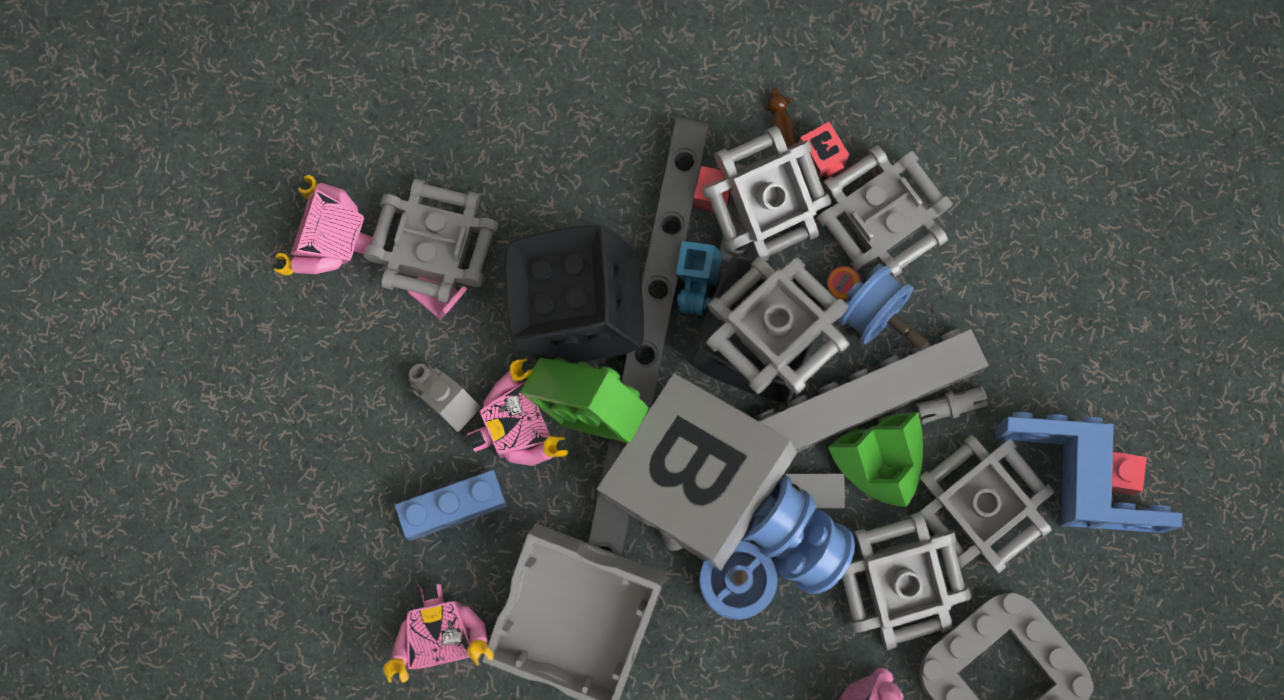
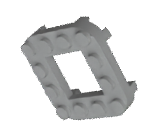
[920,593,1094,700]

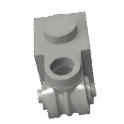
[408,363,481,432]

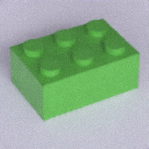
[520,357,649,444]

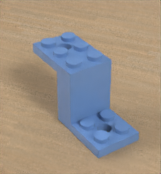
[995,412,1182,533]

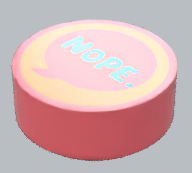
[827,266,863,300]

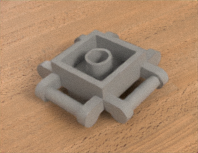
[701,126,832,262]
[816,145,953,278]
[363,178,499,304]
[707,257,849,394]
[919,434,1055,574]
[842,512,971,651]

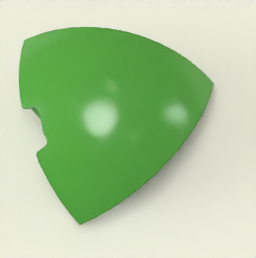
[828,412,923,507]

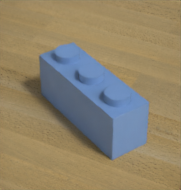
[395,470,507,541]

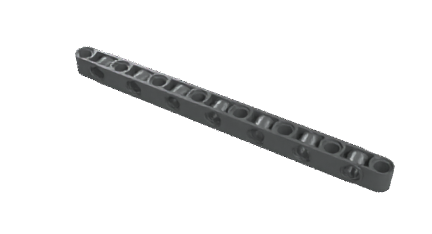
[588,116,709,556]

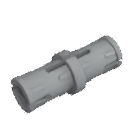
[916,386,988,425]

